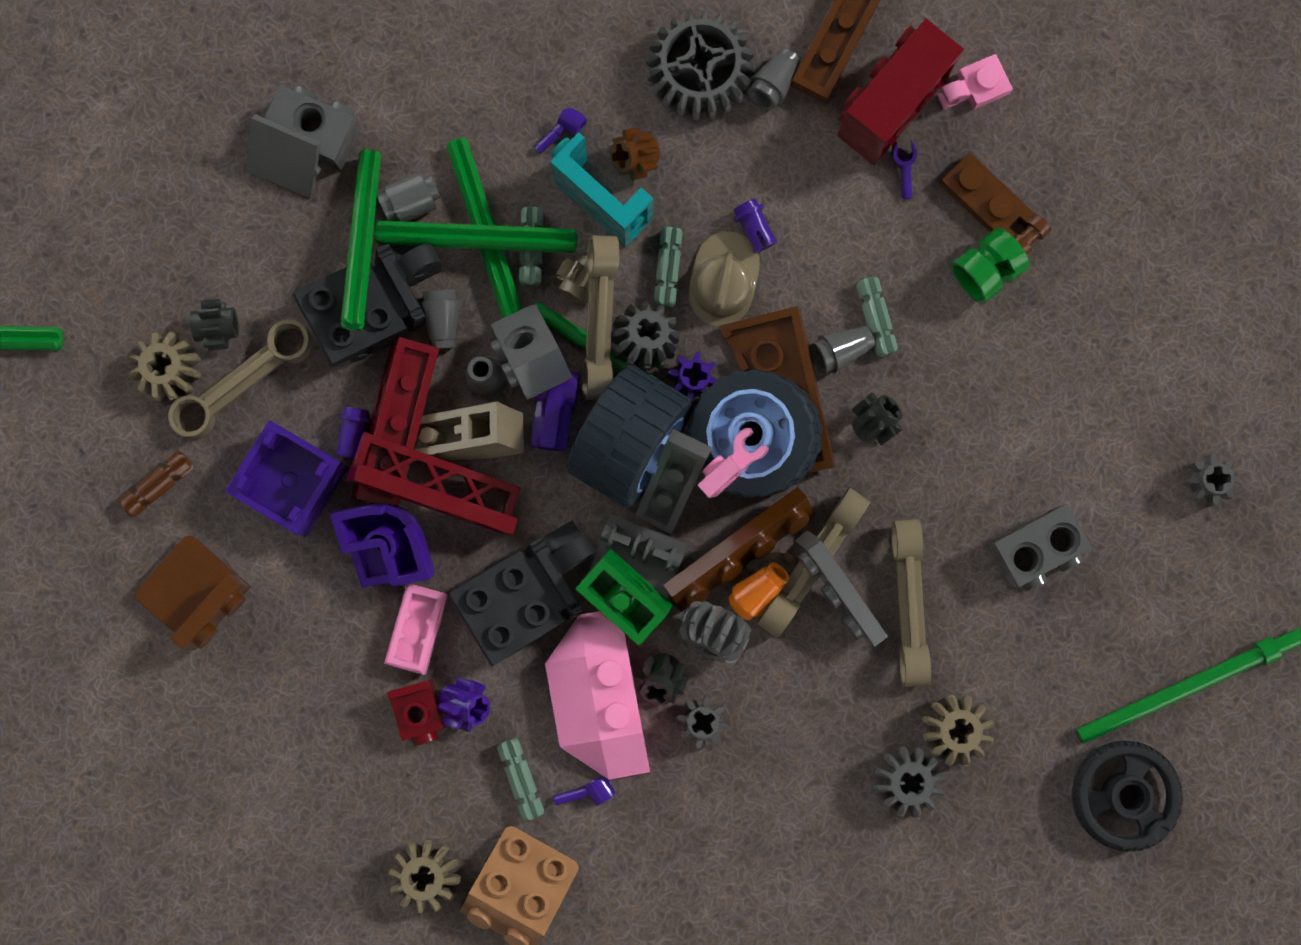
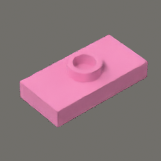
[384,583,448,675]

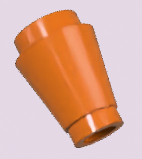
[729,562,789,621]

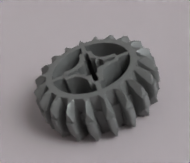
[646,9,755,121]

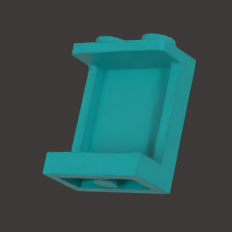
[550,133,653,248]

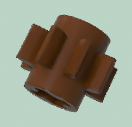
[610,127,660,180]

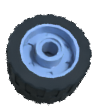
[567,365,693,508]
[688,369,823,498]

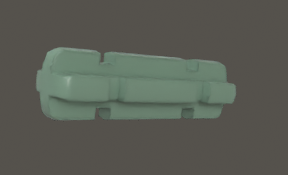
[519,206,544,287]
[654,227,683,307]
[856,277,898,357]
[497,738,544,821]

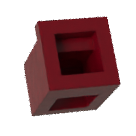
[387,679,446,746]

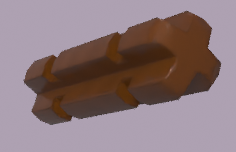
[118,451,194,517]

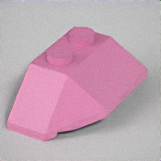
[545,611,650,780]

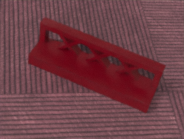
[351,337,439,505]
[346,432,521,535]

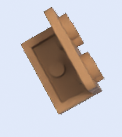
[460,826,579,945]

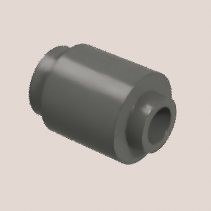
[377,171,441,222]

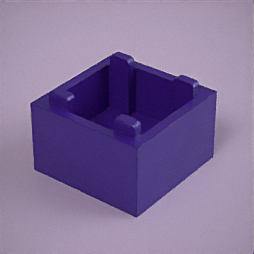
[225,420,349,537]

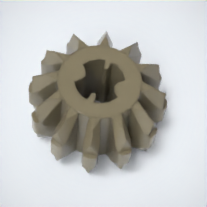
[128,332,201,402]
[922,695,994,766]
[388,839,461,914]

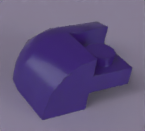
[330,503,435,588]

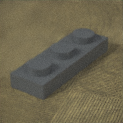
[635,429,712,534]
[794,530,888,647]

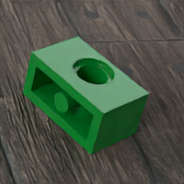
[575,549,673,645]

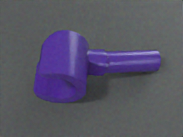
[534,108,587,154]
[891,139,918,199]
[553,777,615,806]

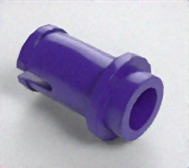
[734,198,778,254]
[335,407,372,458]

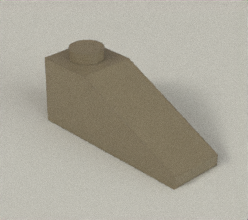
[413,402,524,462]

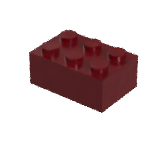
[837,18,965,166]

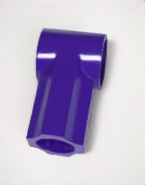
[531,371,580,452]

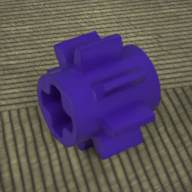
[666,352,718,399]
[438,677,490,732]

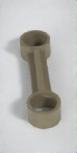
[581,235,619,400]
[168,319,313,439]
[756,487,871,638]
[891,519,931,687]

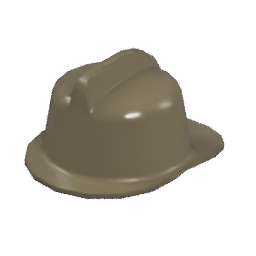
[689,231,760,326]

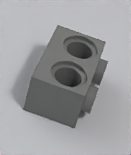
[986,504,1092,592]

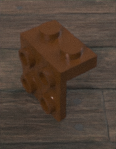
[135,536,252,650]

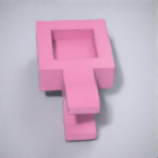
[936,54,1013,110]
[698,428,769,498]

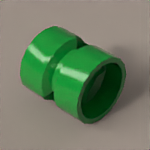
[951,227,1030,305]

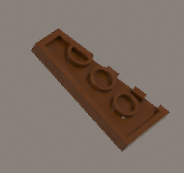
[719,306,836,474]

